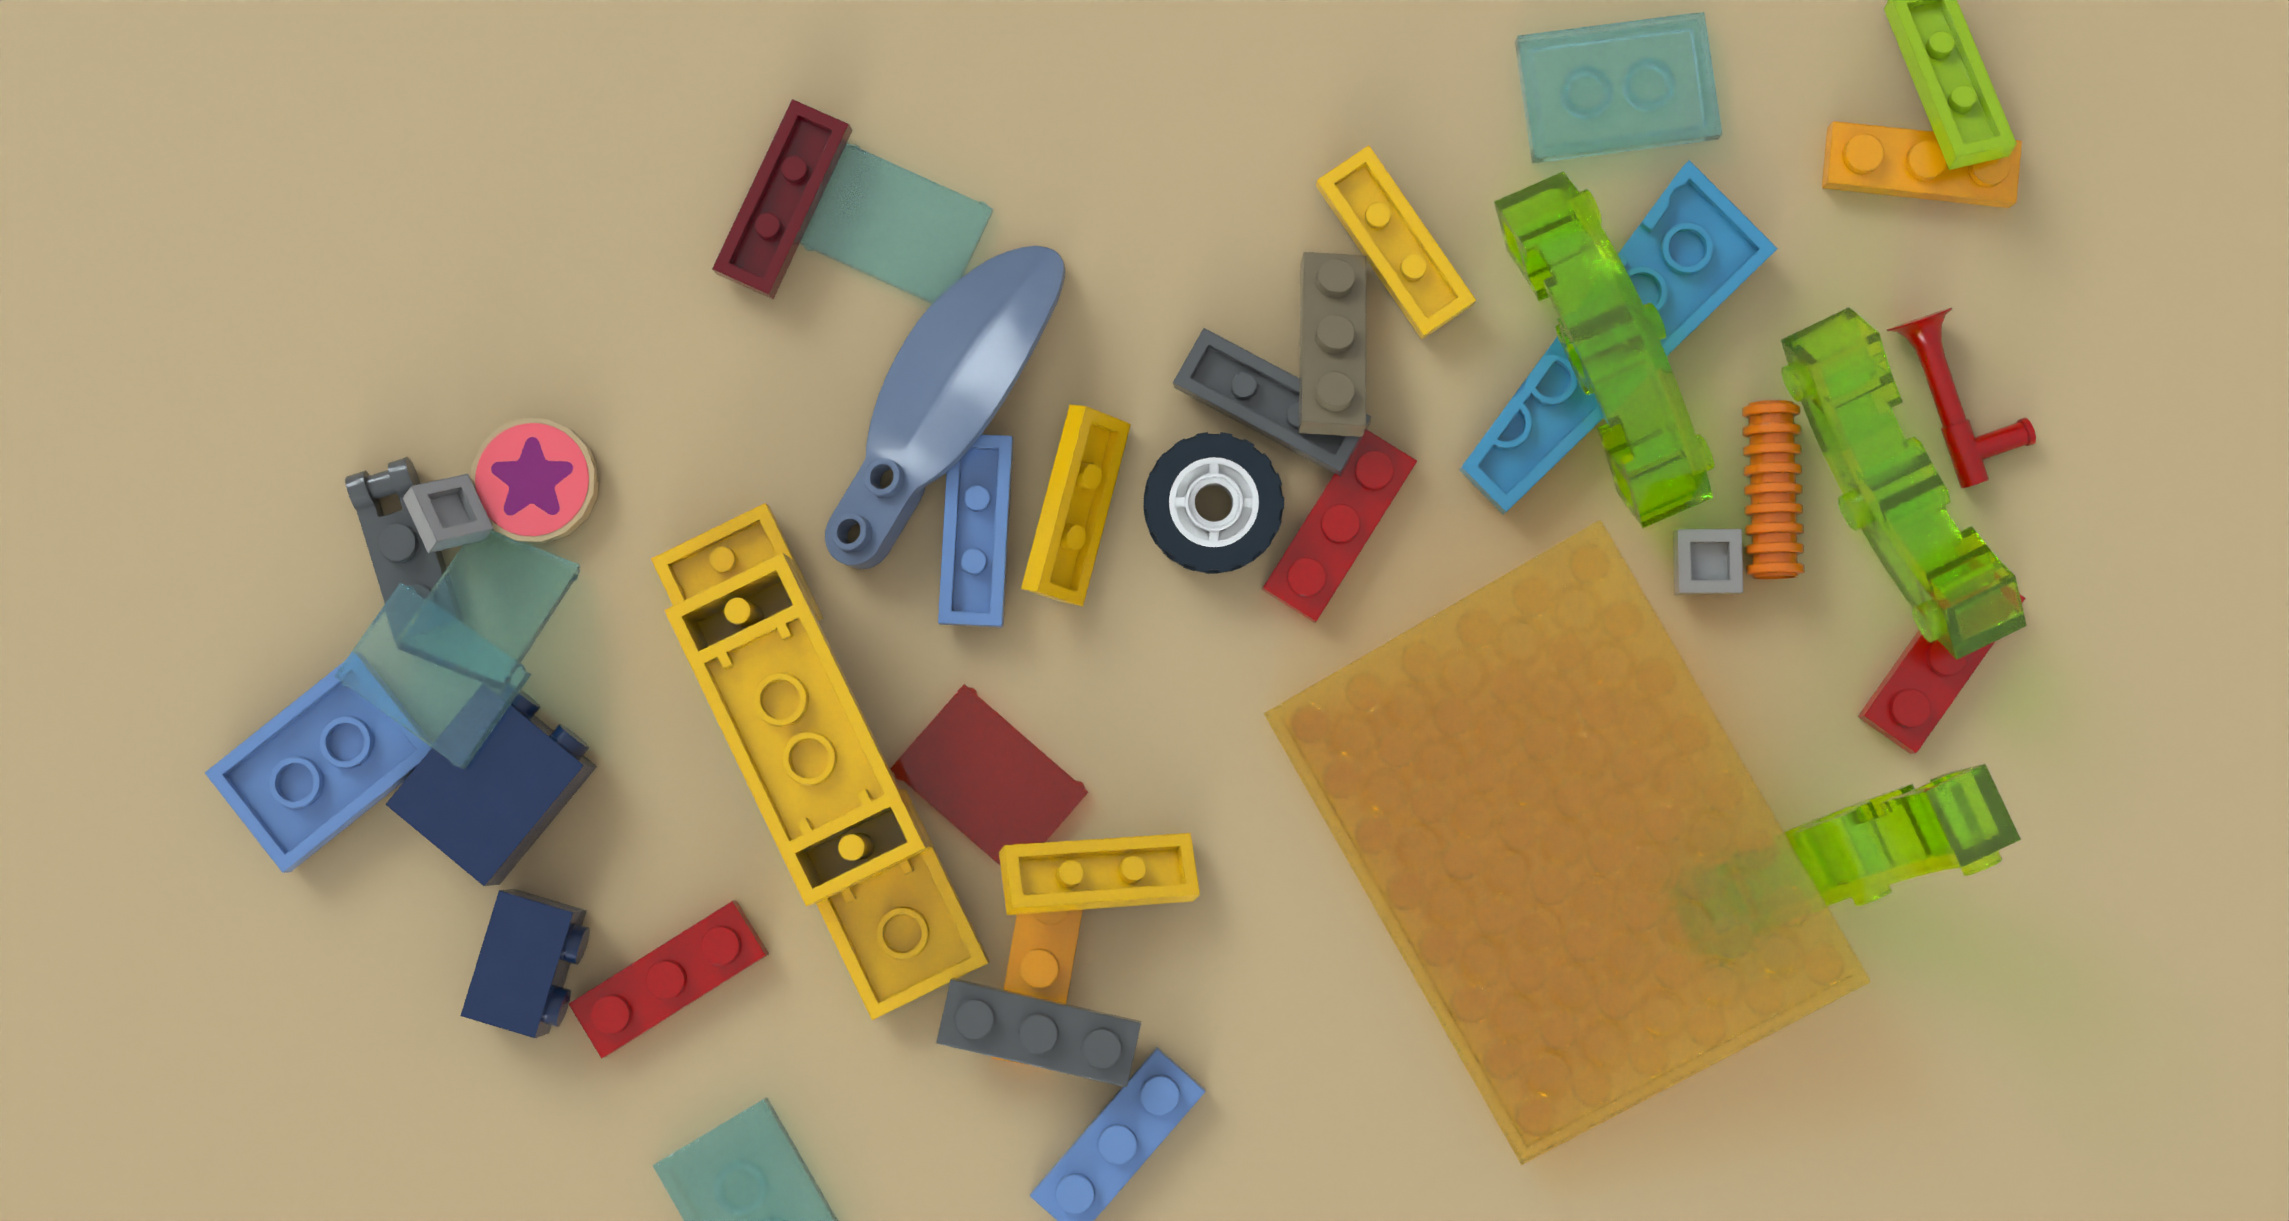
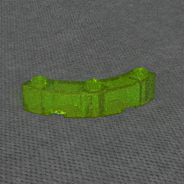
[1494,171,1715,528]
[1781,307,2027,660]
[1663,764,2021,960]

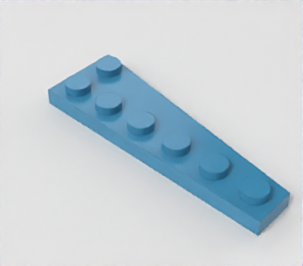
[1459,160,1778,515]

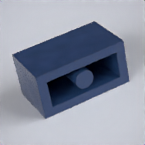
[460,889,590,1038]

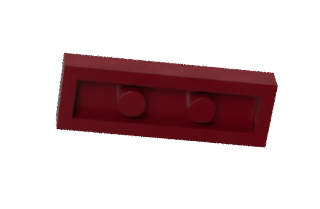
[712,99,853,299]

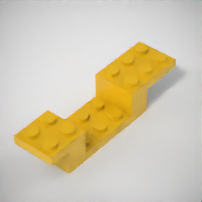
[651,503,990,1020]

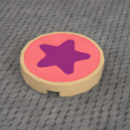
[470,418,599,544]

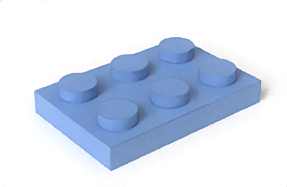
[205,652,435,873]

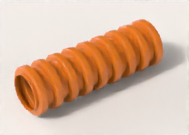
[1742,400,1805,579]

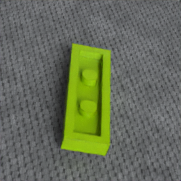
[1884,0,2017,170]

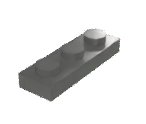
[1173,328,1371,477]
[936,978,1142,1087]

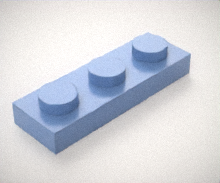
[938,434,1014,628]
[1030,1047,1206,1221]

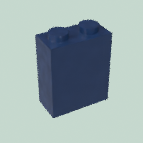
[385,683,597,886]

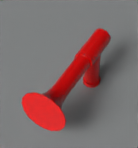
[1887,308,2036,488]

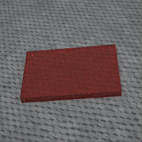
[890,684,1089,865]

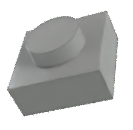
[403,474,493,553]
[1673,529,1743,595]

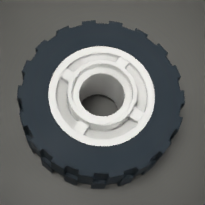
[1144,432,1284,574]

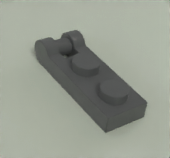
[345,457,464,645]

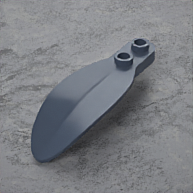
[825,246,1066,569]

